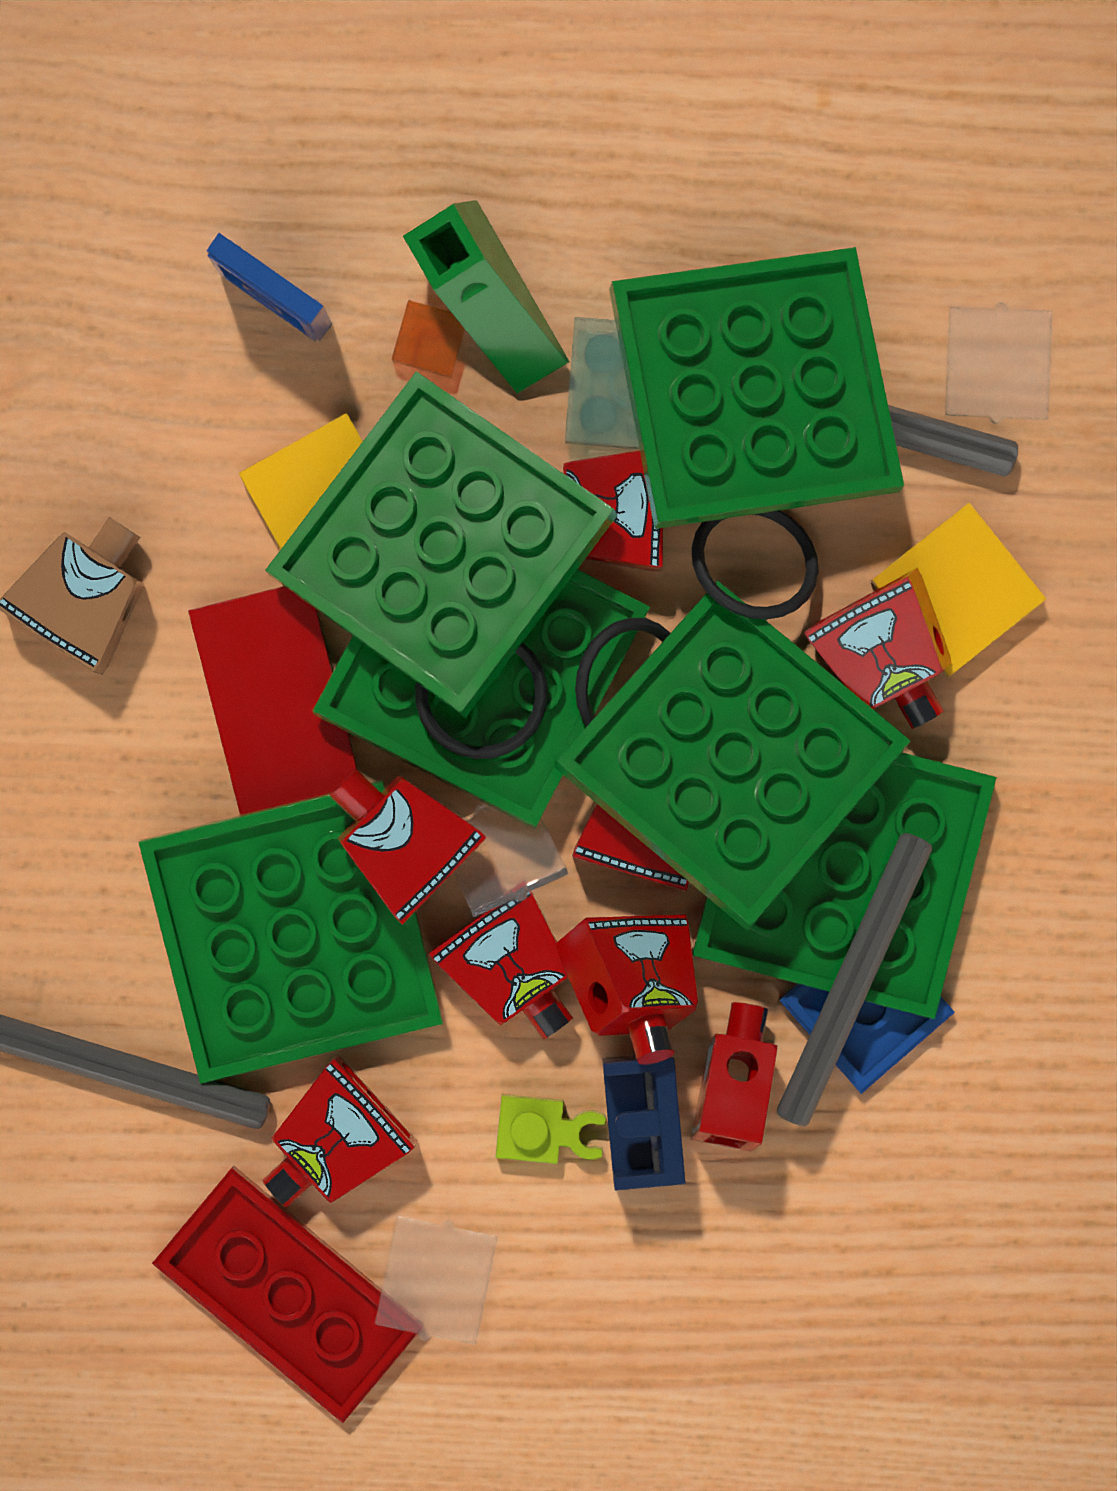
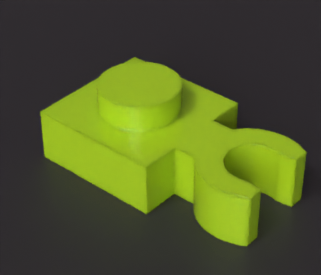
[495,1094,606,1164]

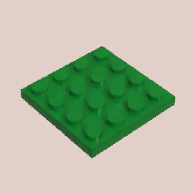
[609,247,905,529]
[265,371,618,718]
[313,569,650,829]
[554,581,911,931]
[692,752,997,1019]
[138,780,443,1084]

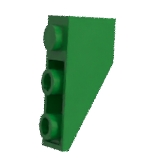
[403,200,570,394]

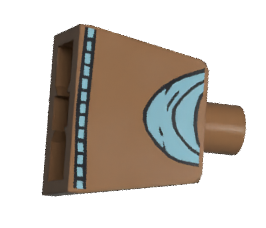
[0,517,143,675]

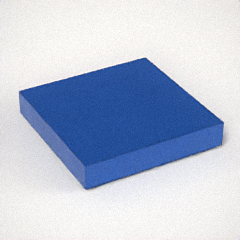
[206,233,332,342]
[779,983,955,1094]

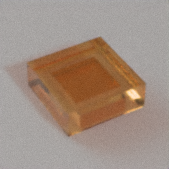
[391,300,465,379]

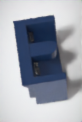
[602,1055,686,1191]

